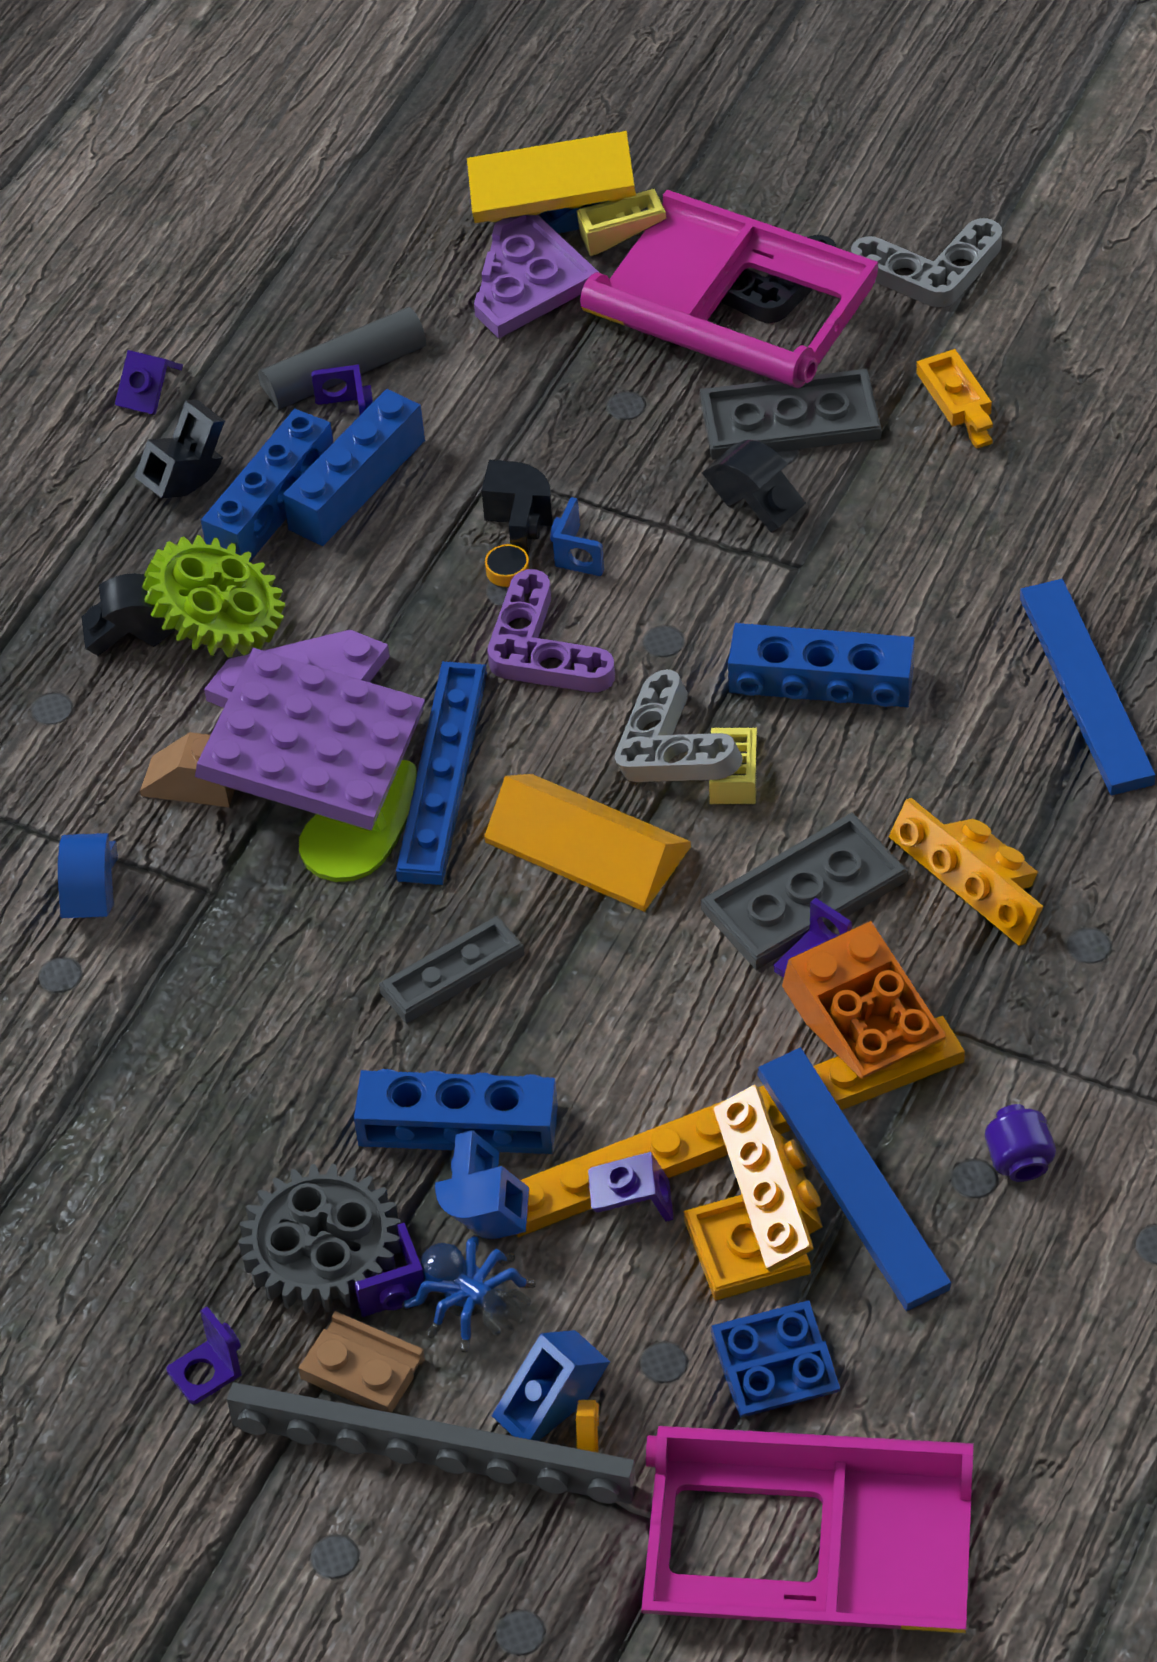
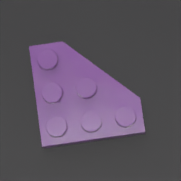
[474,215,599,339]
[204,630,390,708]

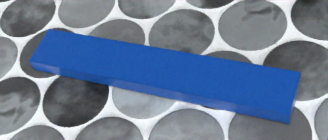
[1020,578,1155,796]
[396,661,487,885]
[757,1047,951,1312]

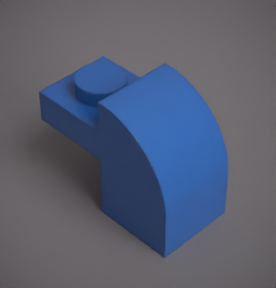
[58,833,118,918]
[435,1130,529,1239]

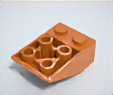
[782,921,946,1079]

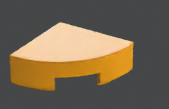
[576,1400,599,1453]

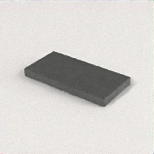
[700,369,881,460]
[701,812,908,970]

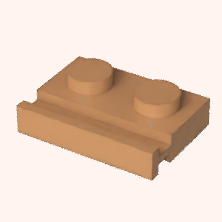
[298,1311,425,1413]

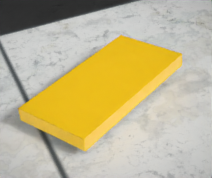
[467,131,636,223]

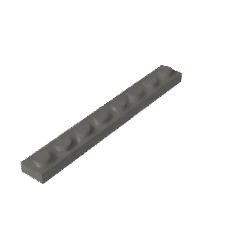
[227,1382,637,1504]

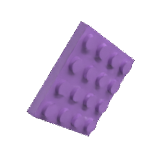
[195,648,425,830]

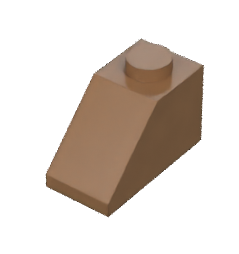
[140,732,235,807]

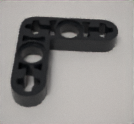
[721,235,836,323]

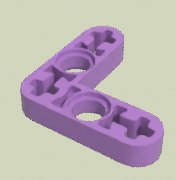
[488,569,615,692]

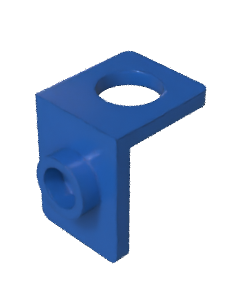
[550,497,604,576]

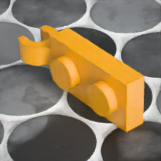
[917,349,993,449]

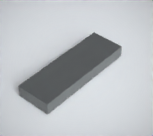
[379,915,525,1024]

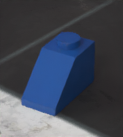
[491,1330,610,1441]

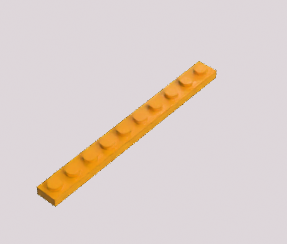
[516,1015,965,1237]

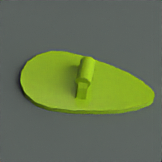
[299,760,417,882]

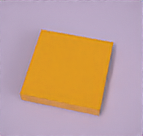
[684,1195,811,1301]

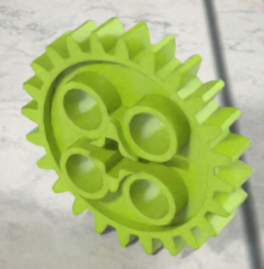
[142,535,285,657]

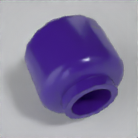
[985,1104,1056,1182]

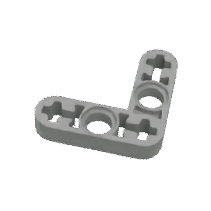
[851,218,1002,307]
[615,669,743,782]

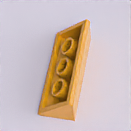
[484,774,691,912]

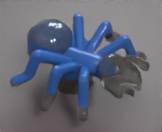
[402,1236,536,1352]

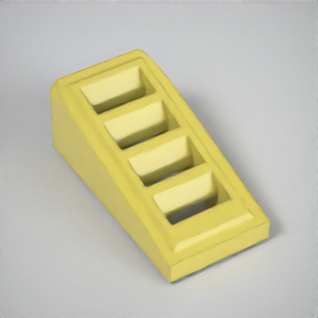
[576,189,666,256]
[709,728,757,804]

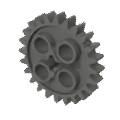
[239,1164,401,1313]

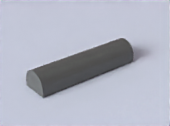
[258,307,427,410]

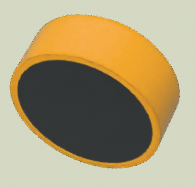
[485,544,529,587]

